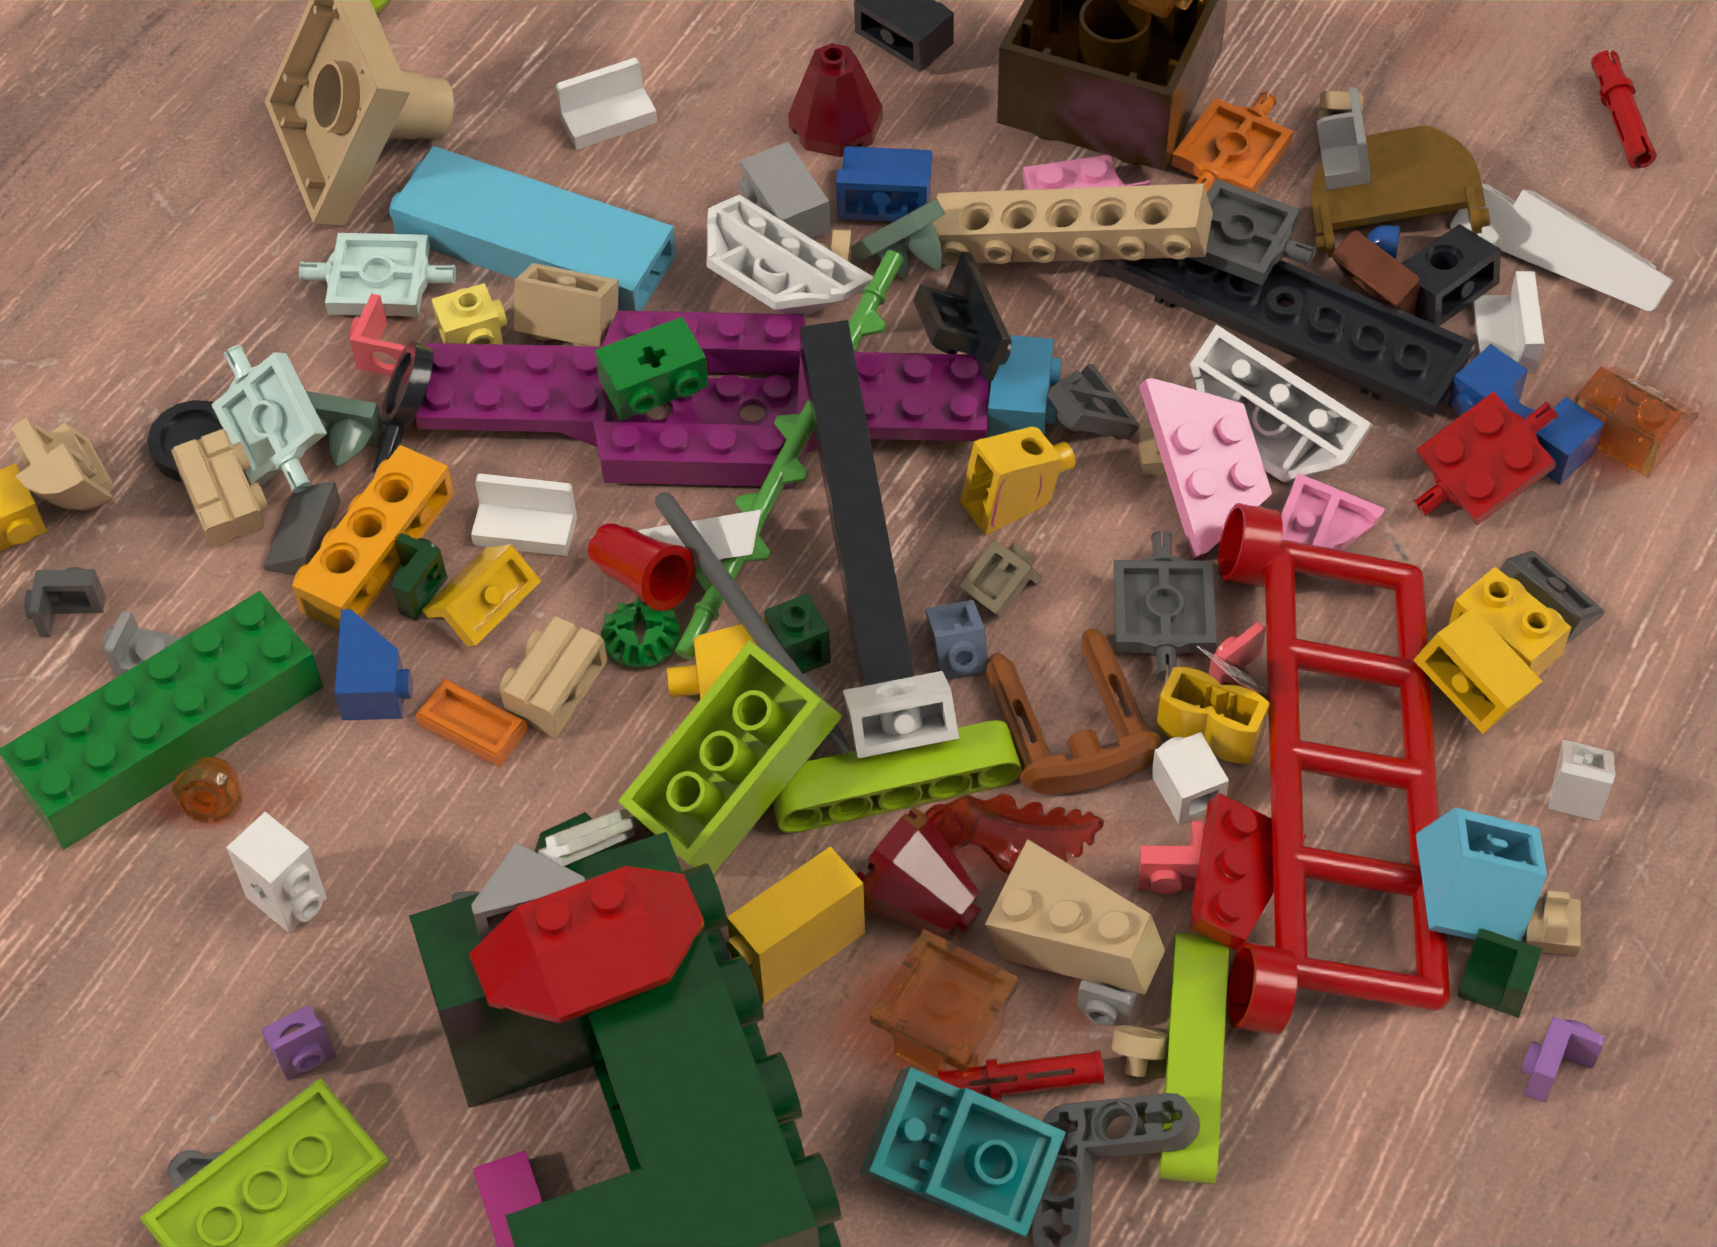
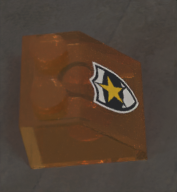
[1574,366,1699,478]

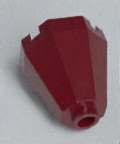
[788,43,883,157]
[856,806,981,939]

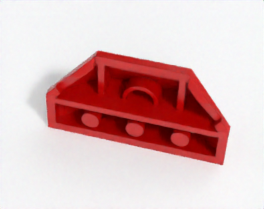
[469,866,704,1023]

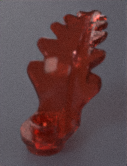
[925,793,1104,874]

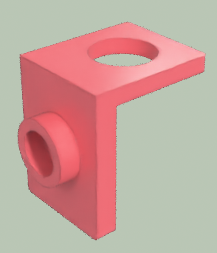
[349,293,405,376]
[1209,621,1266,694]

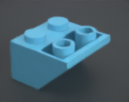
[1416,807,1547,942]

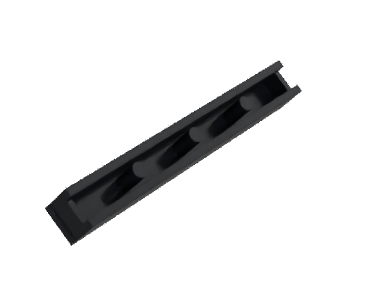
[800,320,914,687]

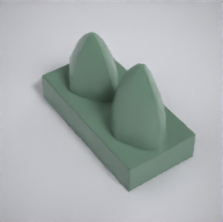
[851,198,945,279]
[306,391,384,467]

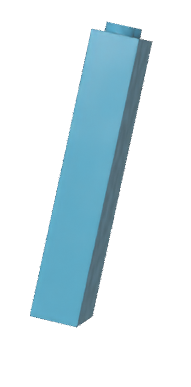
[389,146,677,311]

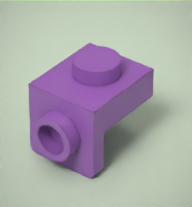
[1521,1016,1605,1102]

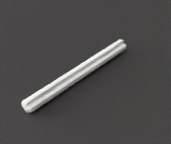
[538,807,642,866]

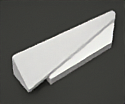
[1450,183,1674,311]

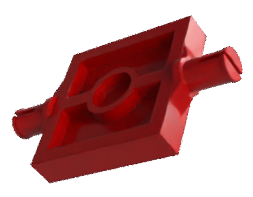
[1413,391,1559,526]

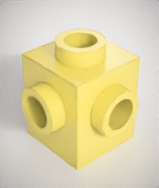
[431,283,507,345]

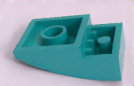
[859,1067,1066,1237]

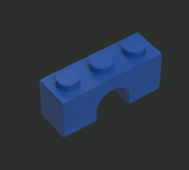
[1448,344,1604,485]

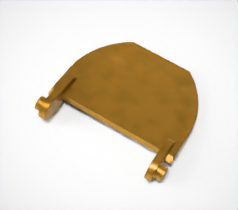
[1311,125,1490,258]

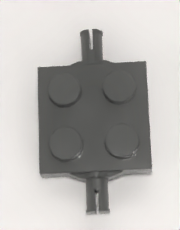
[1188,179,1316,285]
[1113,531,1217,682]

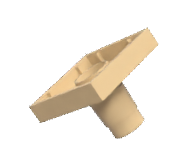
[264,0,454,226]

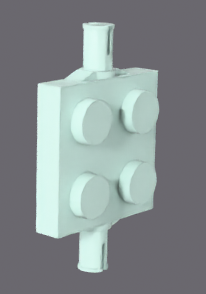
[299,233,456,317]
[211,345,327,493]

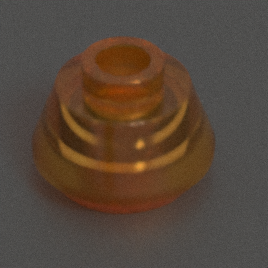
[172,757,243,823]

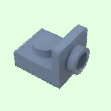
[925,600,988,679]

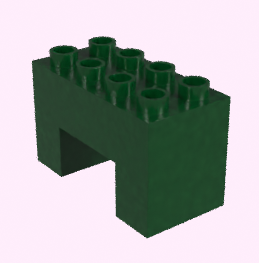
[409,832,842,1247]

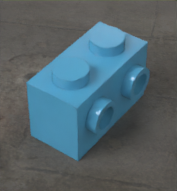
[987,335,1062,437]

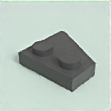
[1047,364,1140,440]

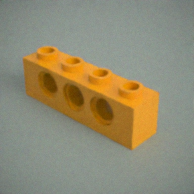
[292,445,454,631]

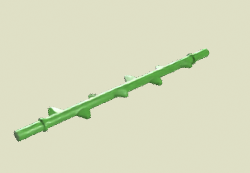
[675,250,903,660]

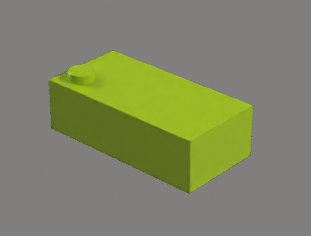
[618,640,843,875]

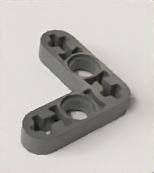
[1032,1093,1200,1247]

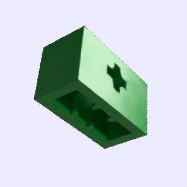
[594,317,709,420]

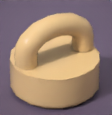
[1319,91,1364,119]

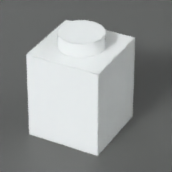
[1151,732,1229,824]

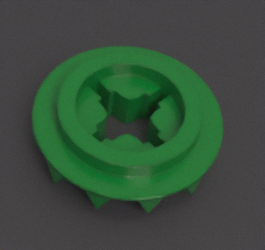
[601,597,680,668]

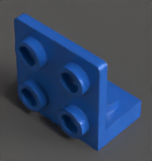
[836,146,933,222]

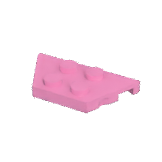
[1139,378,1272,559]

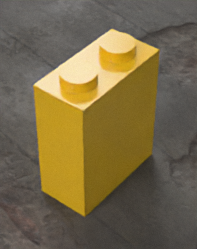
[726,846,865,1004]

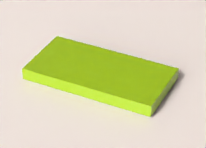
[140,1078,389,1247]

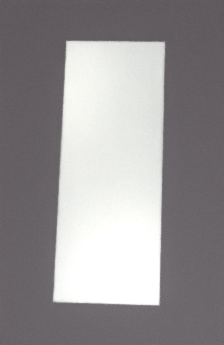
[639,510,761,563]

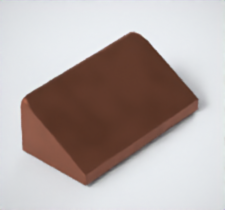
[1332,230,1420,315]

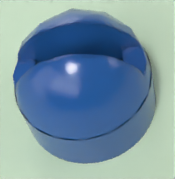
[1367,225,1400,259]

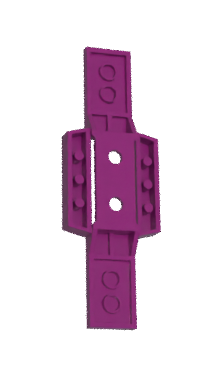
[415,310,988,487]

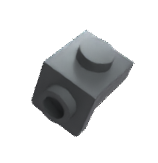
[24,567,106,636]

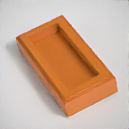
[415,678,528,767]

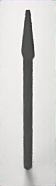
[655,492,851,755]

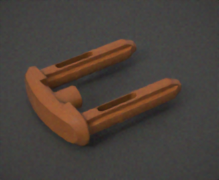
[986,628,1161,795]

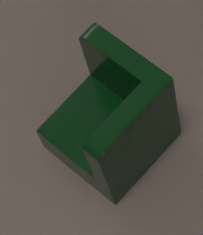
[1458,929,1542,1018]

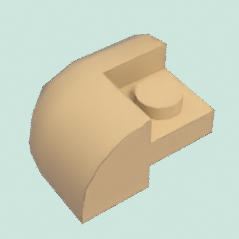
[11,417,114,511]

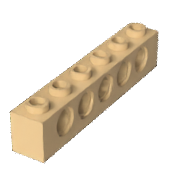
[932,183,1213,265]

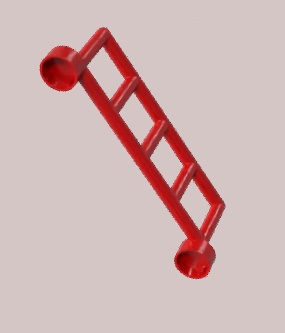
[1218,503,1450,1035]

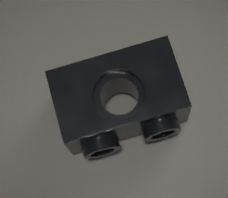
[1401,224,1501,326]

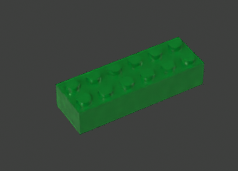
[0,591,324,850]

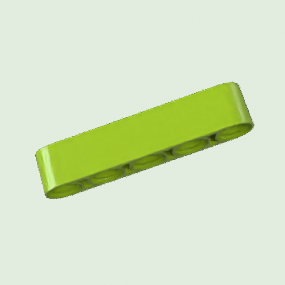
[772,720,1022,833]
[1159,932,1229,1185]

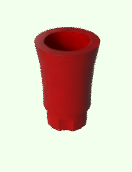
[587,523,696,611]

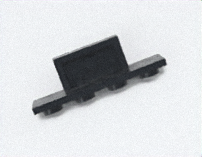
[913,251,1012,381]

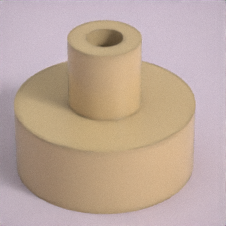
[1111,1025,1168,1077]

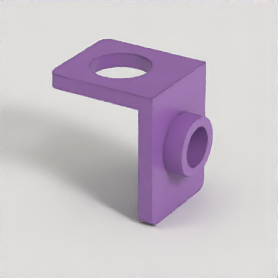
[262,1006,336,1081]

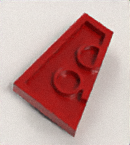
[1189,793,1307,950]

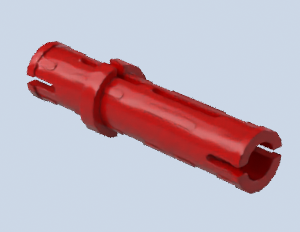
[1591,50,1657,169]
[937,1050,1105,1102]

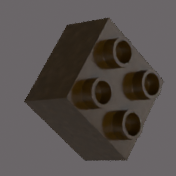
[997,0,1228,171]

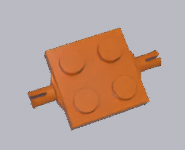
[1171,92,1293,193]

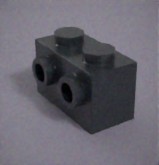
[854,0,954,72]

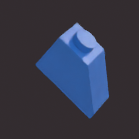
[334,609,413,721]

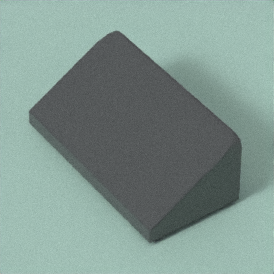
[263,482,341,575]
[1500,551,1605,644]

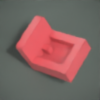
[1137,821,1203,894]

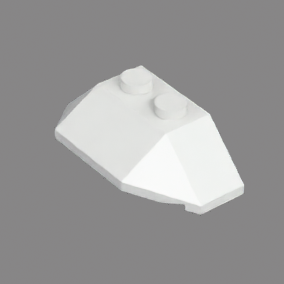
[706,195,873,317]
[1190,324,1373,483]

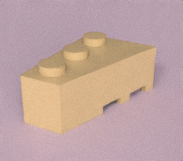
[985,839,1165,995]

